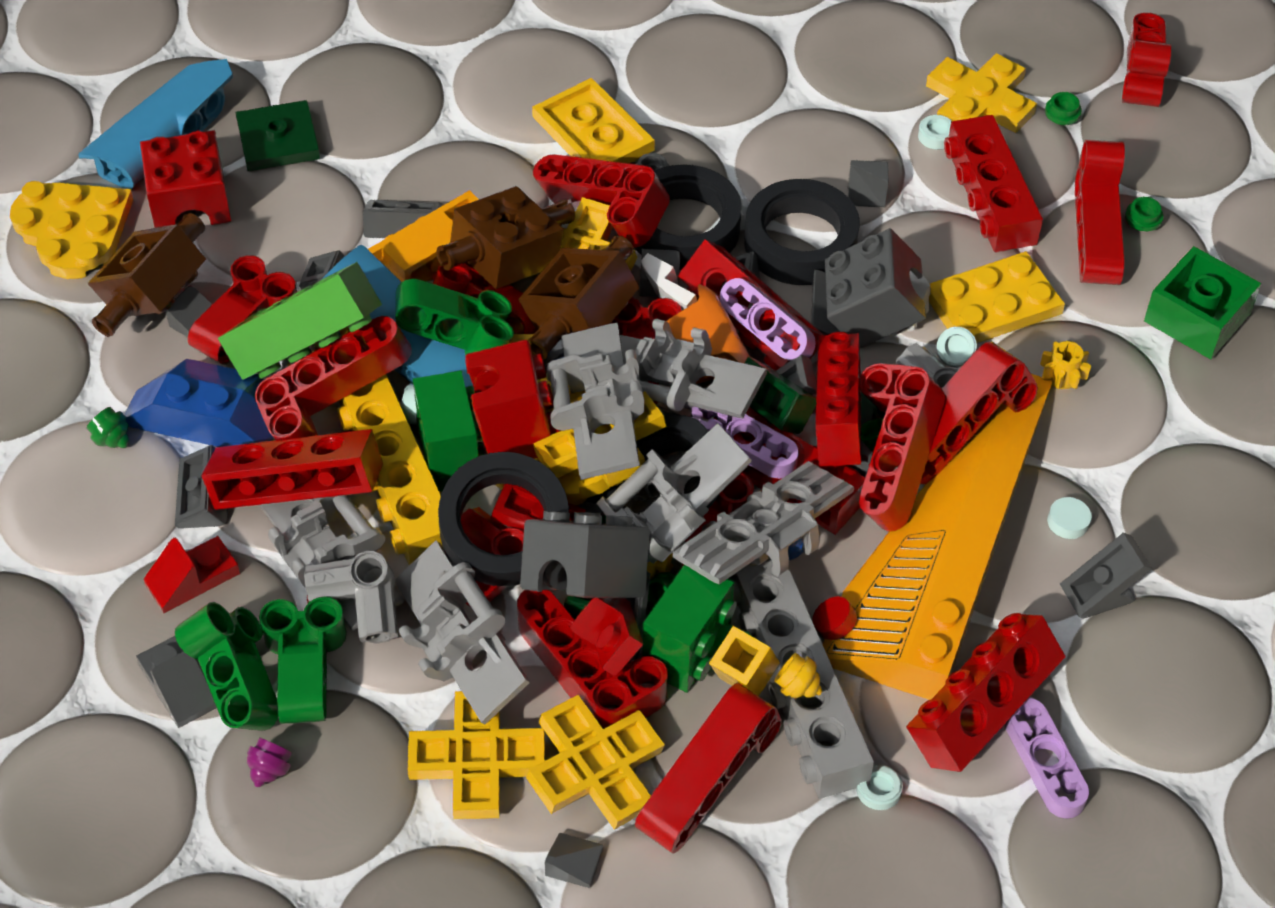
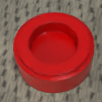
[812,596,857,640]

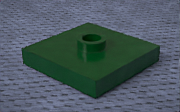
[235,100,320,172]

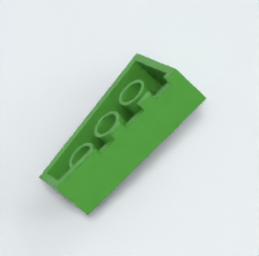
[218,262,382,380]

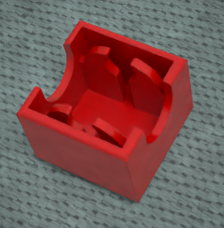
[140,130,231,228]
[465,340,560,459]

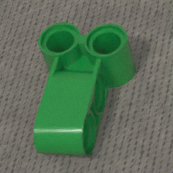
[395,279,514,355]
[259,597,347,724]
[174,602,279,731]

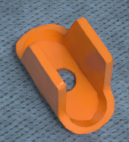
[667,284,749,384]

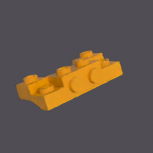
[368,190,479,282]

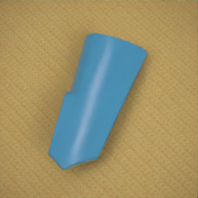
[78,59,233,189]
[322,245,474,389]

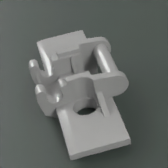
[620,319,767,419]
[545,323,644,480]
[597,423,752,564]
[673,461,854,584]
[259,495,404,631]
[395,540,530,724]

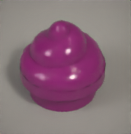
[247,737,292,787]

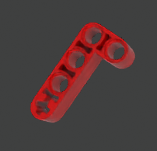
[1075,140,1125,285]
[533,154,670,247]
[255,316,412,440]
[897,342,1038,484]
[859,363,945,531]
[517,590,668,729]
[635,682,782,854]

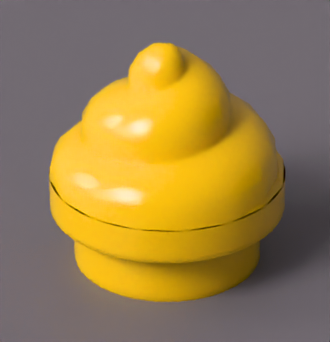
[774,653,822,698]

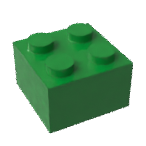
[1144,246,1262,360]
[412,370,485,492]
[642,565,737,693]

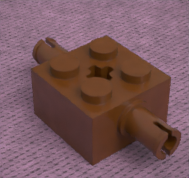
[436,186,575,289]
[88,213,206,337]
[518,236,639,359]

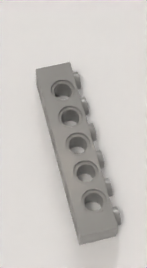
[728,556,874,799]

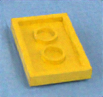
[532,78,655,164]
[929,251,1065,344]

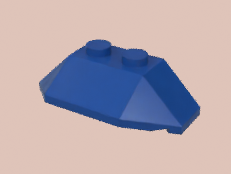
[124,359,275,447]

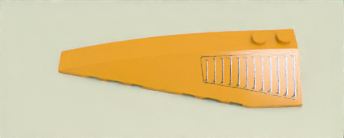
[822,374,1053,700]

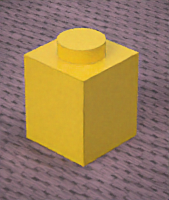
[709,626,780,696]

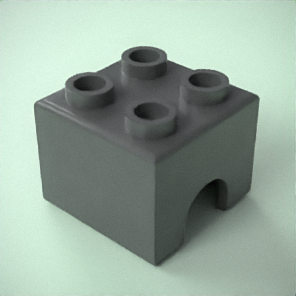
[825,228,926,348]
[520,511,650,598]

